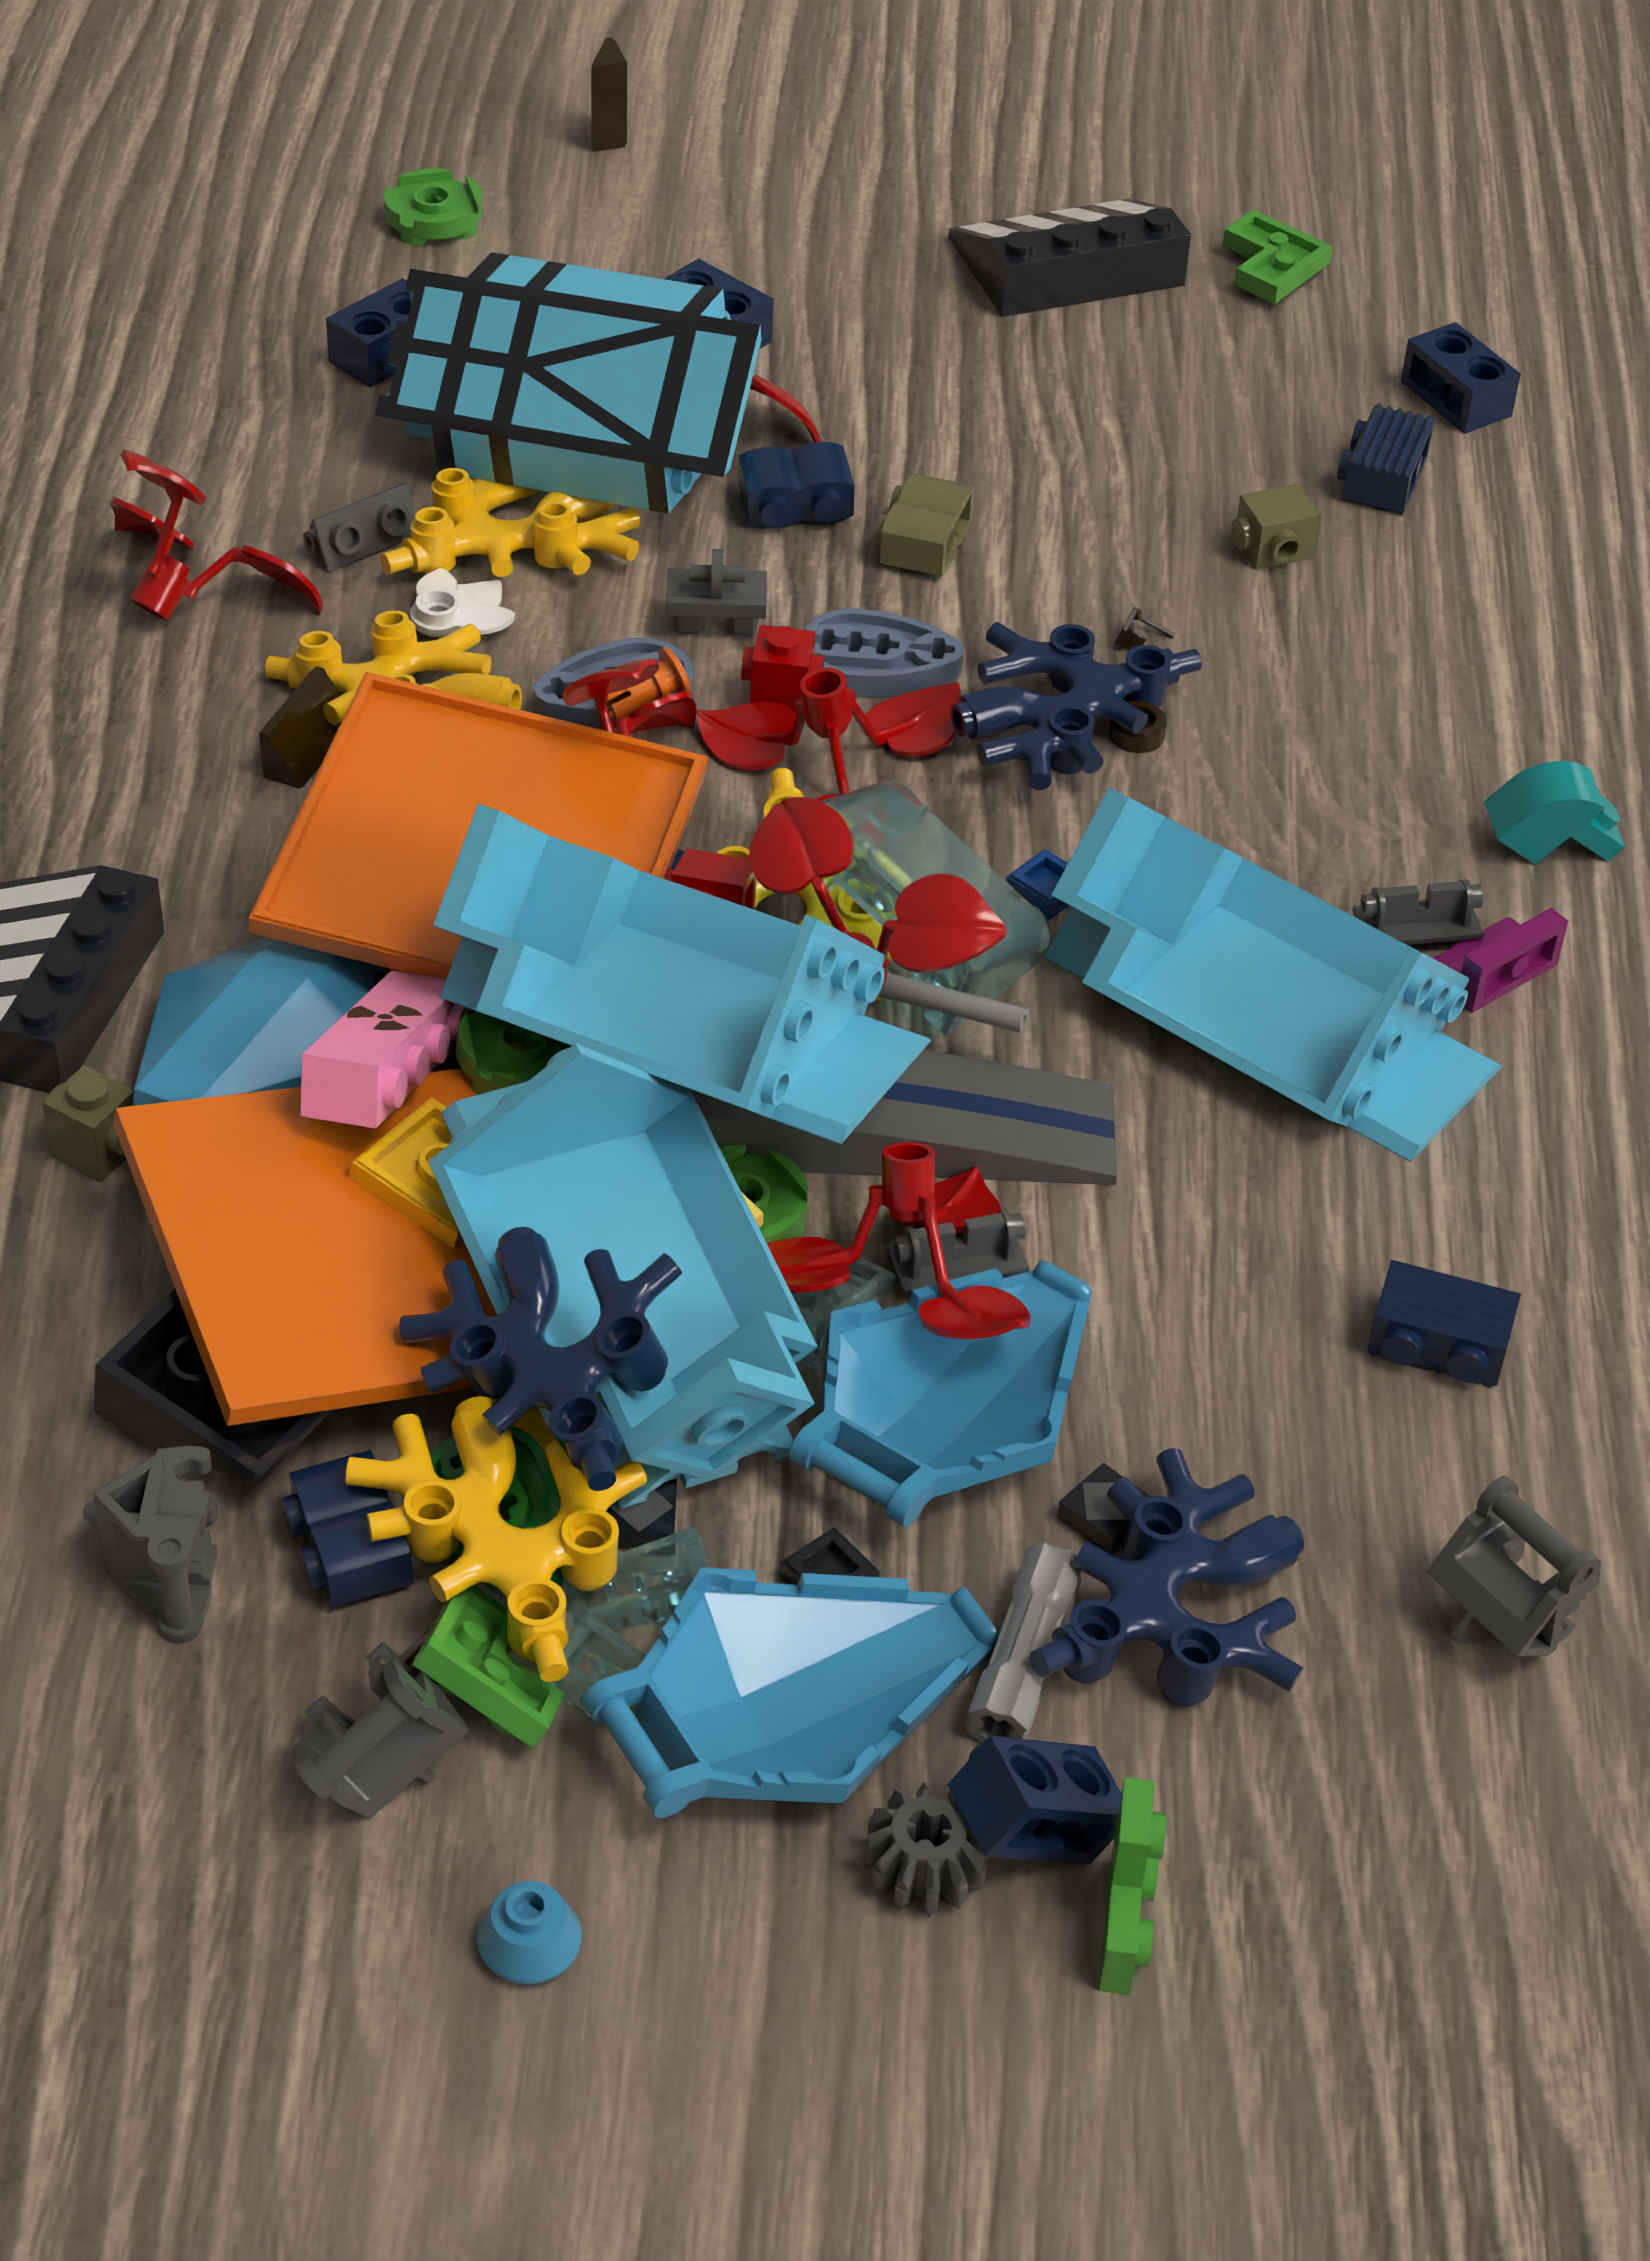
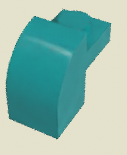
[1484,761,1625,865]

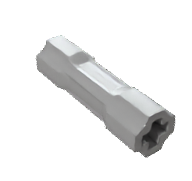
[966,1542,1082,1743]

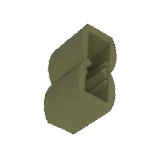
[873,473,974,576]

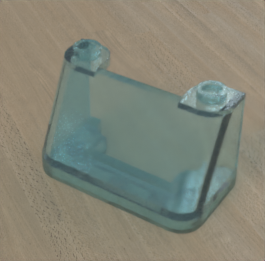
[821,780,1050,1036]

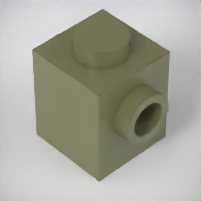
[1231,484,1321,570]
[43,1065,134,1183]

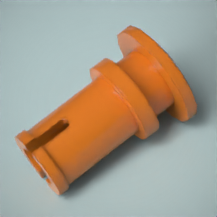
[606,646,692,722]

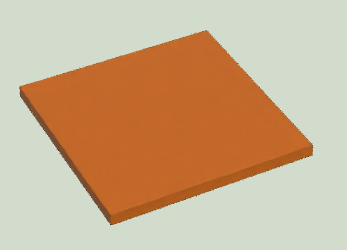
[249,672,709,979]
[113,1068,497,1426]

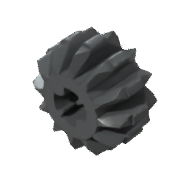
[863,1782,990,1917]

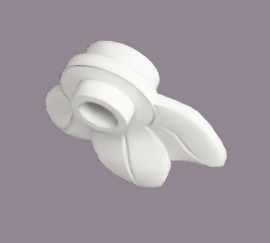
[410,568,515,638]

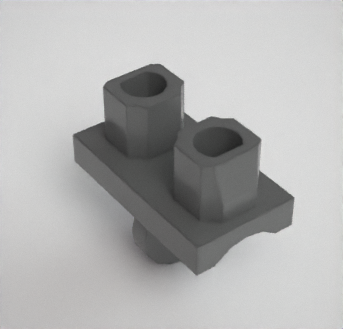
[666,549,767,636]

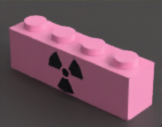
[300,970,471,1128]

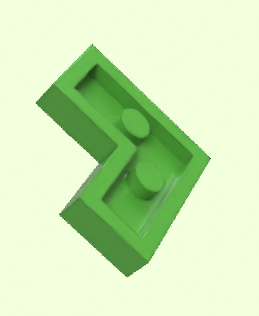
[1222,209,1333,304]
[412,1585,565,1749]
[1099,1777,1167,1995]

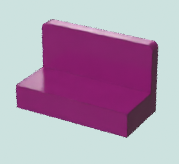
[1433,908,1568,1013]

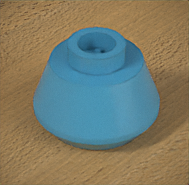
[477,1881,582,1984]

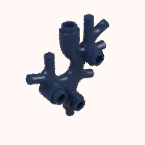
[950,622,1202,790]
[399,1227,682,1491]
[1029,1448,1304,1707]

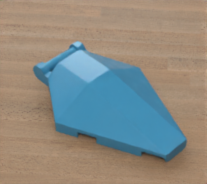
[133,937,387,1106]
[789,1261,1092,1528]
[582,1567,998,1819]

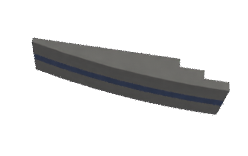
[691,1050,1117,1185]

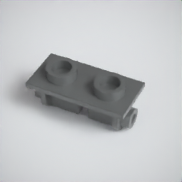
[303,483,416,572]
[1352,879,1484,945]
[885,1209,1030,1296]

